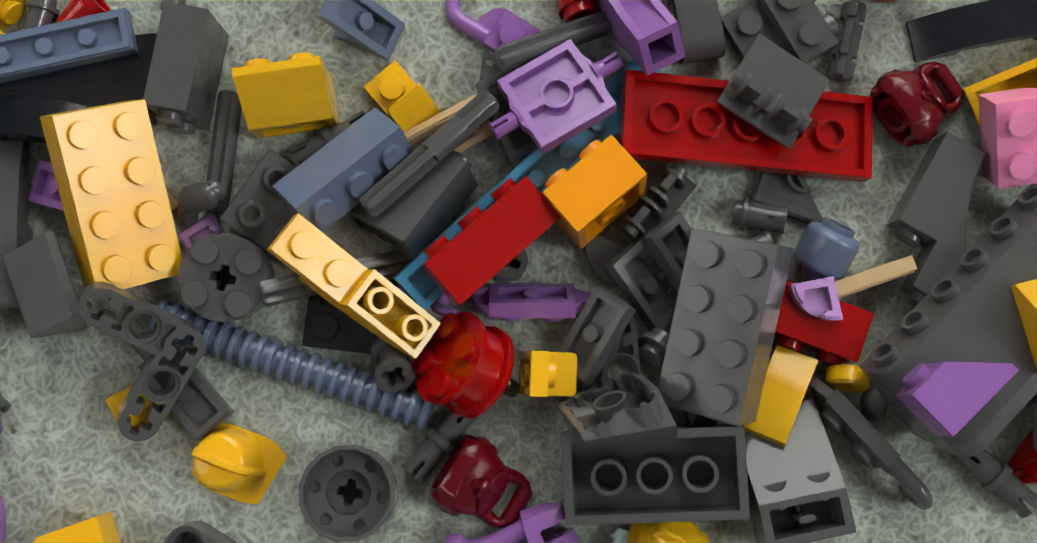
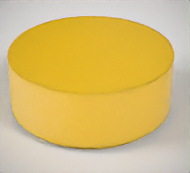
[825,364,870,393]

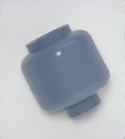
[794,217,859,280]

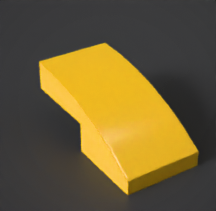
[744,345,819,447]

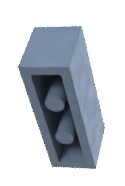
[273,107,414,232]

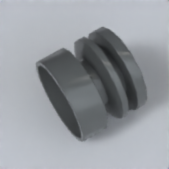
[299,445,398,542]

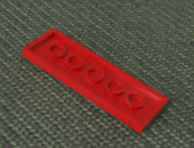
[619,69,873,182]

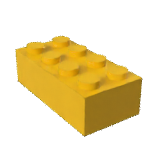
[40,99,182,290]

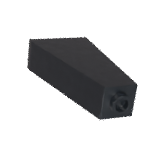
[0,33,158,126]

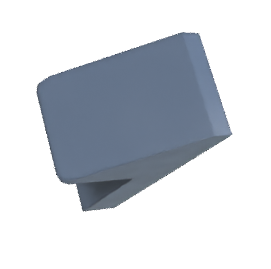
[317,0,405,60]

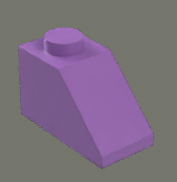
[896,361,1019,437]

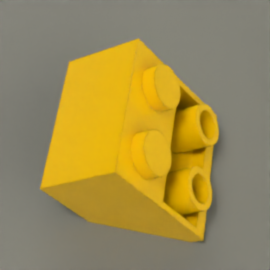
[231,52,339,139]

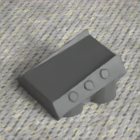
[557,372,677,446]

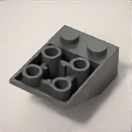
[743,398,856,543]

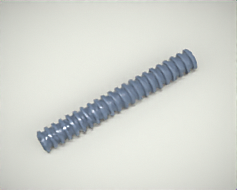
[148,299,434,431]

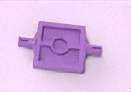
[489,39,624,154]

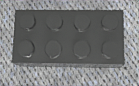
[658,228,794,427]
[561,424,750,525]

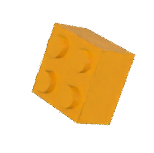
[543,134,647,250]

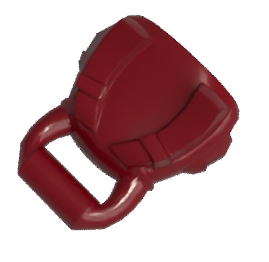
[870,62,964,147]
[430,435,533,528]

